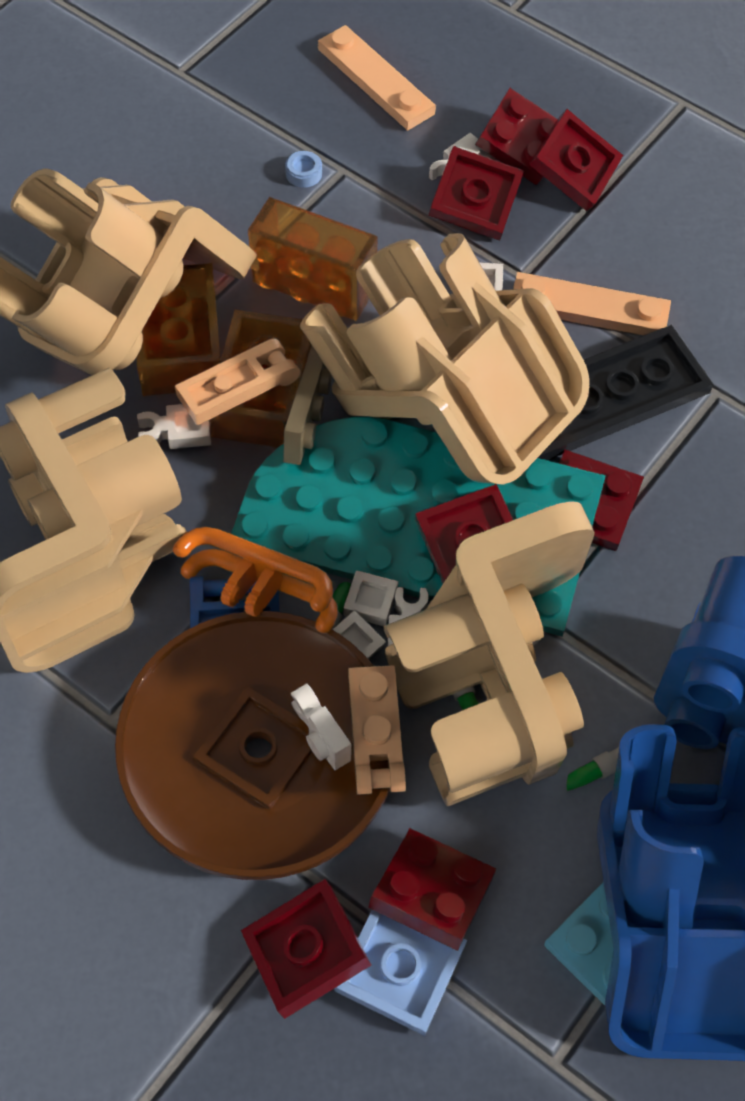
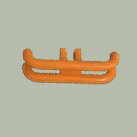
[173,527,338,633]

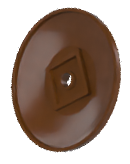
[115,611,390,880]

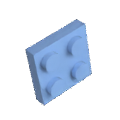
[334,910,467,1036]

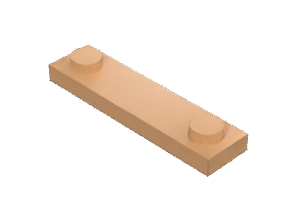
[318,25,436,131]
[513,272,671,336]

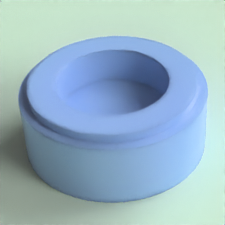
[285,151,322,188]

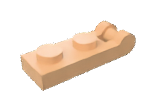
[175,339,300,425]
[348,665,406,795]

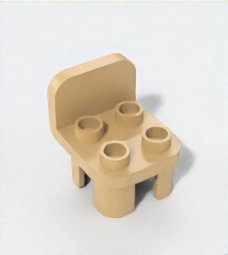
[0,169,257,375]
[300,233,589,484]
[0,368,187,673]
[384,502,595,807]

